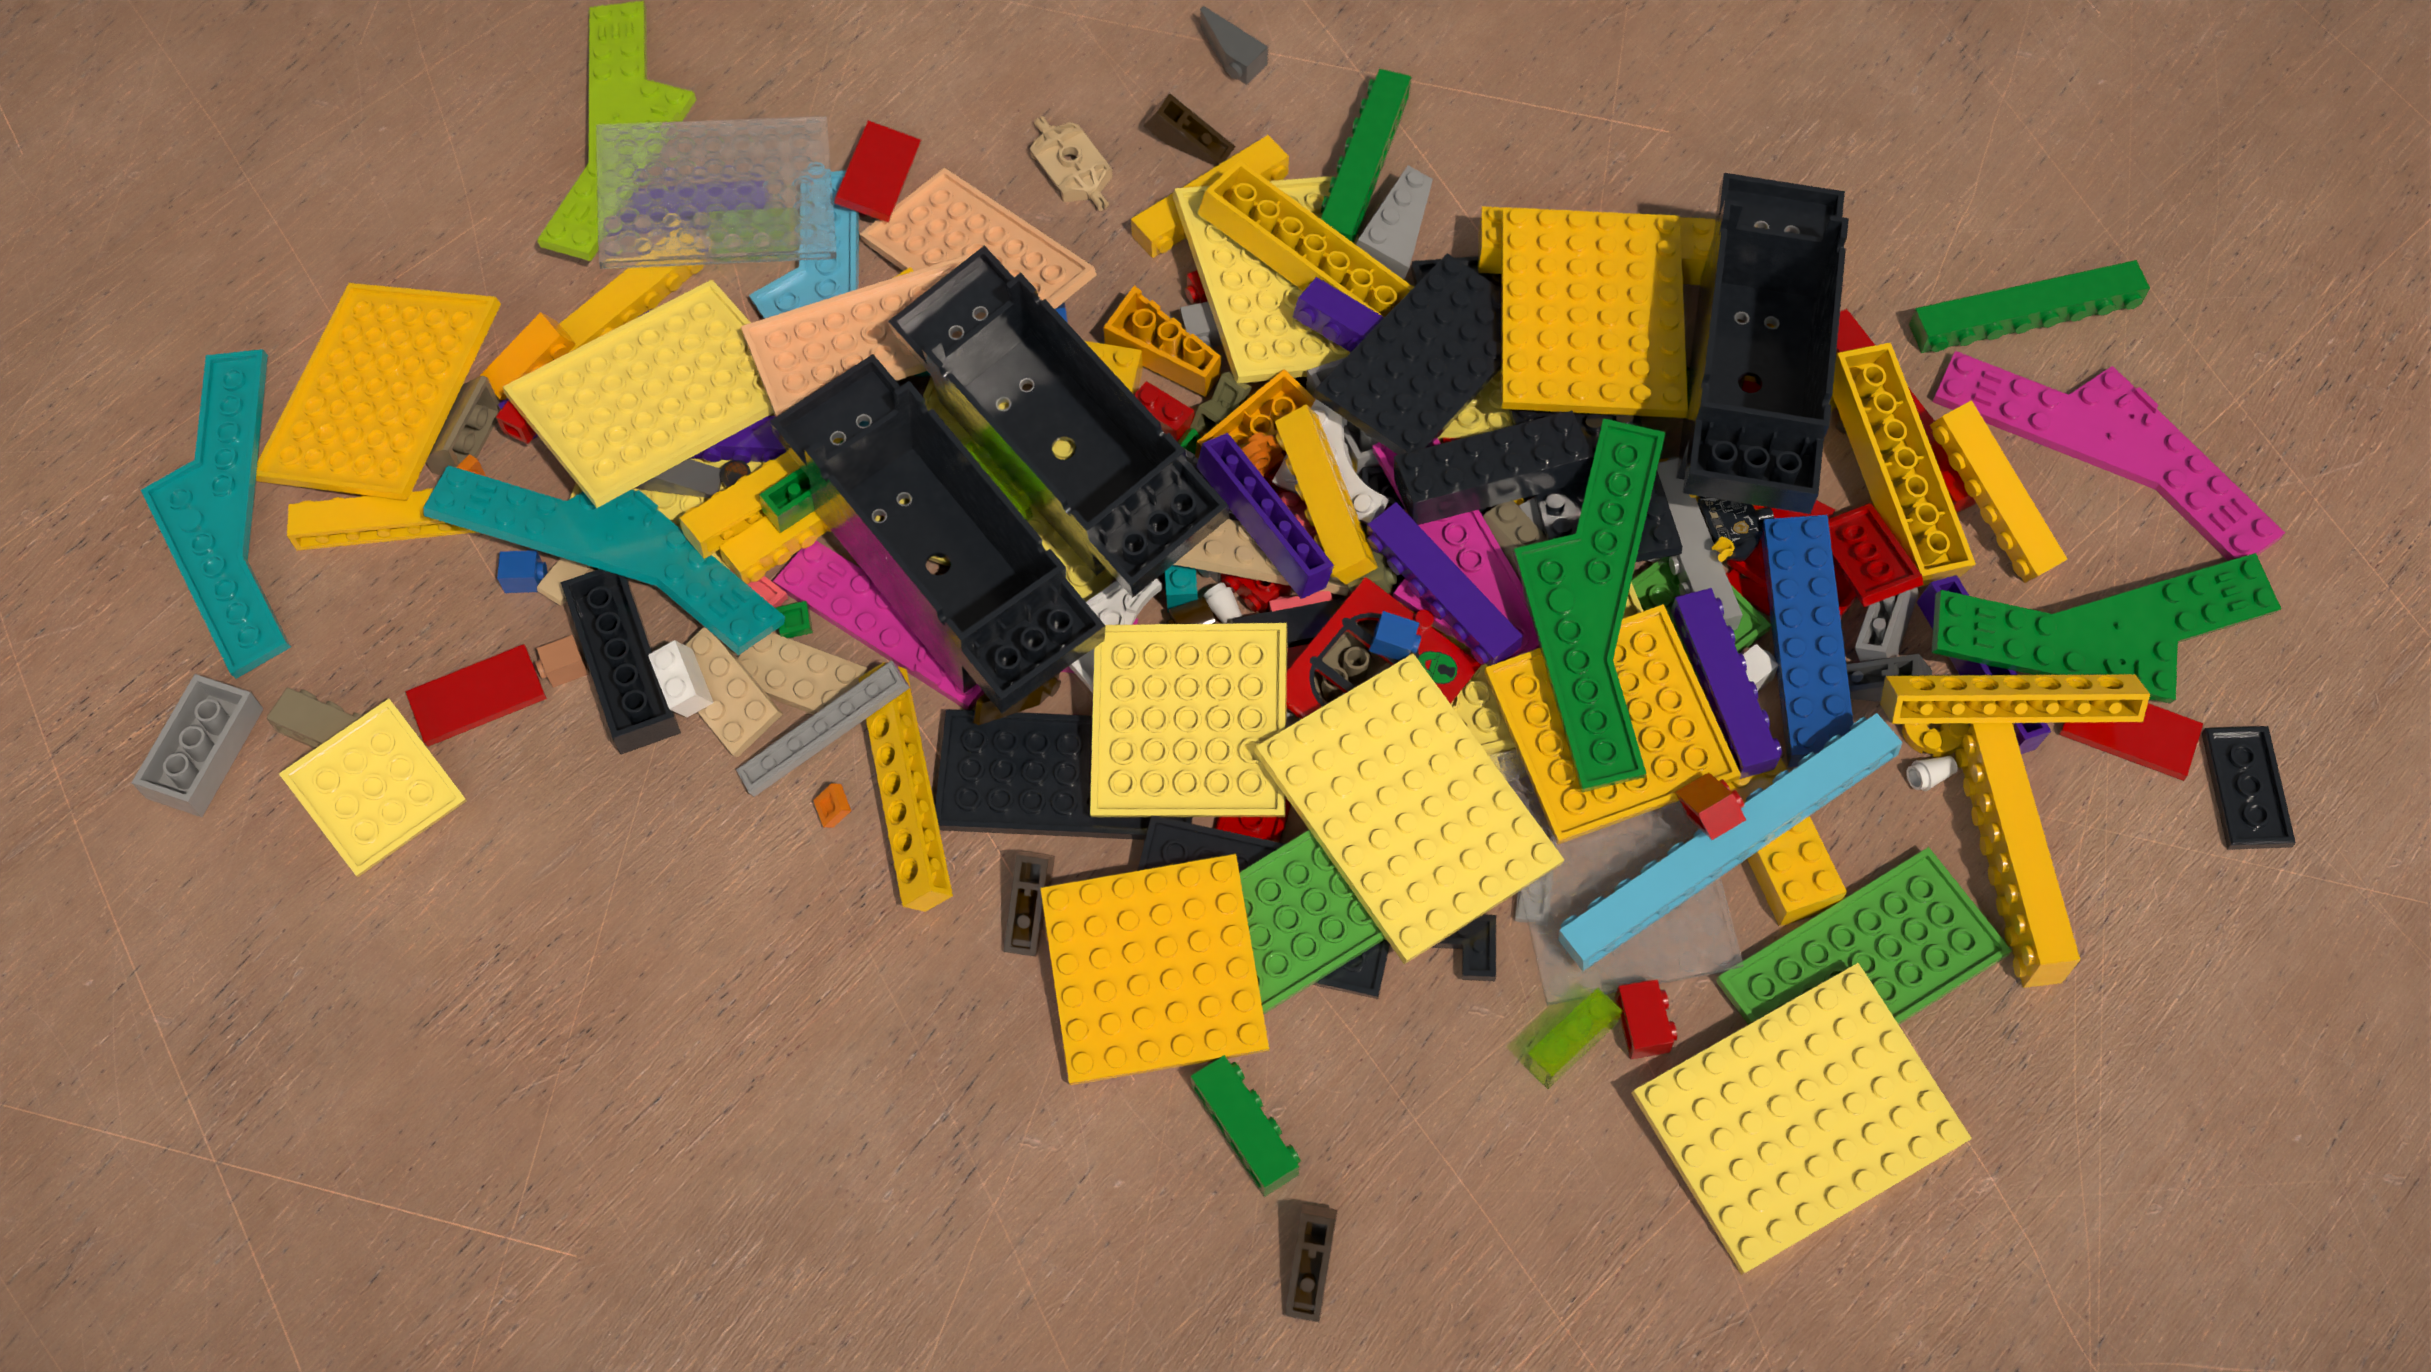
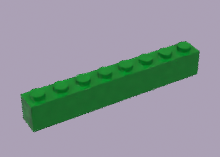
[1319,68,1412,243]
[1909,260,2150,353]

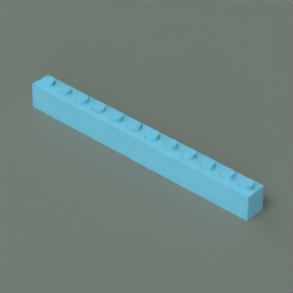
[1559,713,1902,971]

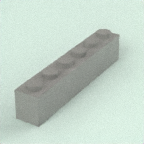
[1657,458,1743,630]

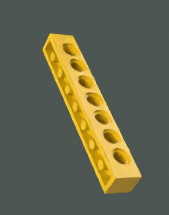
[858,662,953,912]
[1880,674,2150,724]

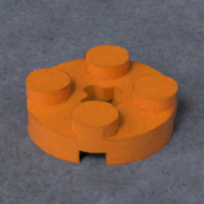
[1241,432,1286,477]

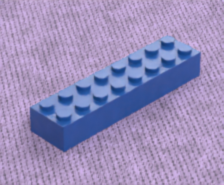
[1761,515,1854,767]

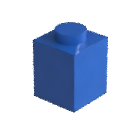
[497,550,548,593]
[1369,611,1421,661]

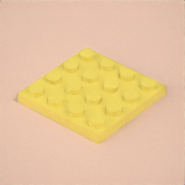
[279,699,466,877]

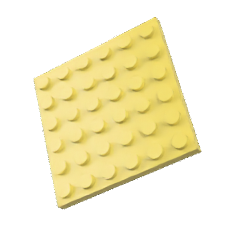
[1090,623,1287,817]

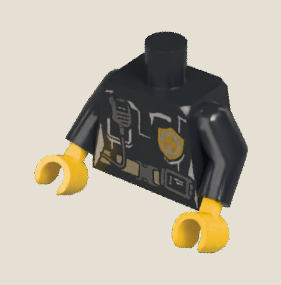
[1689,494,1774,562]

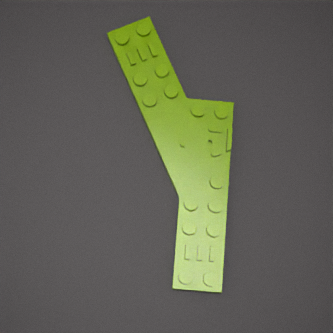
[537,1,696,261]

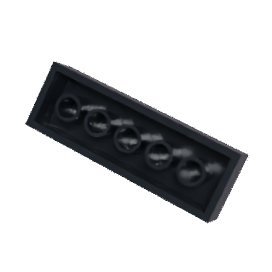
[1394,410,1594,525]
[561,569,681,755]

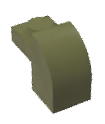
[1190,372,1252,437]

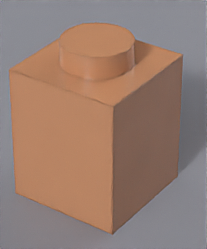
[535,635,589,688]

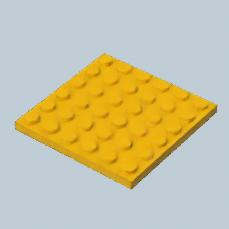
[1484,604,1741,845]
[1040,854,1270,1085]

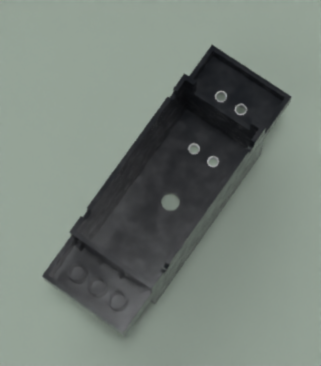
[1676,173,1849,514]
[888,245,1229,598]
[770,354,1106,714]

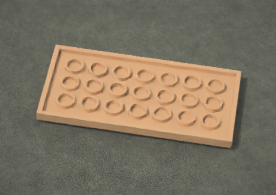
[860,168,1096,309]
[741,254,986,417]

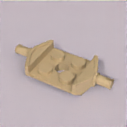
[1030,116,1112,211]

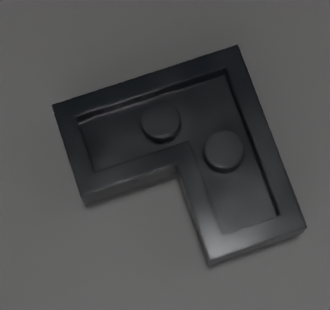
[1431,914,1496,982]

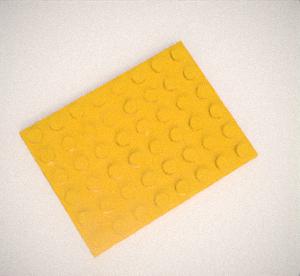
[1501,207,1688,418]
[256,283,501,500]

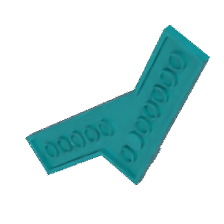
[141,349,291,679]
[423,465,785,656]

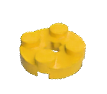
[1902,723,1969,757]

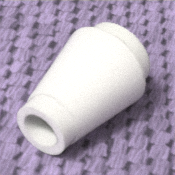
[1203,583,1242,624]
[1907,756,1957,791]

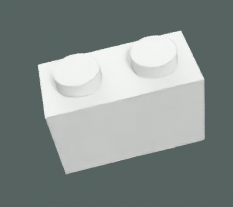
[648,640,714,717]

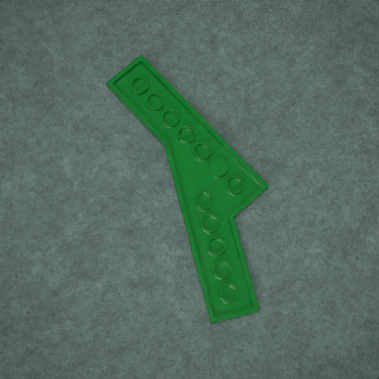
[1513,418,1666,792]
[1932,553,2282,704]

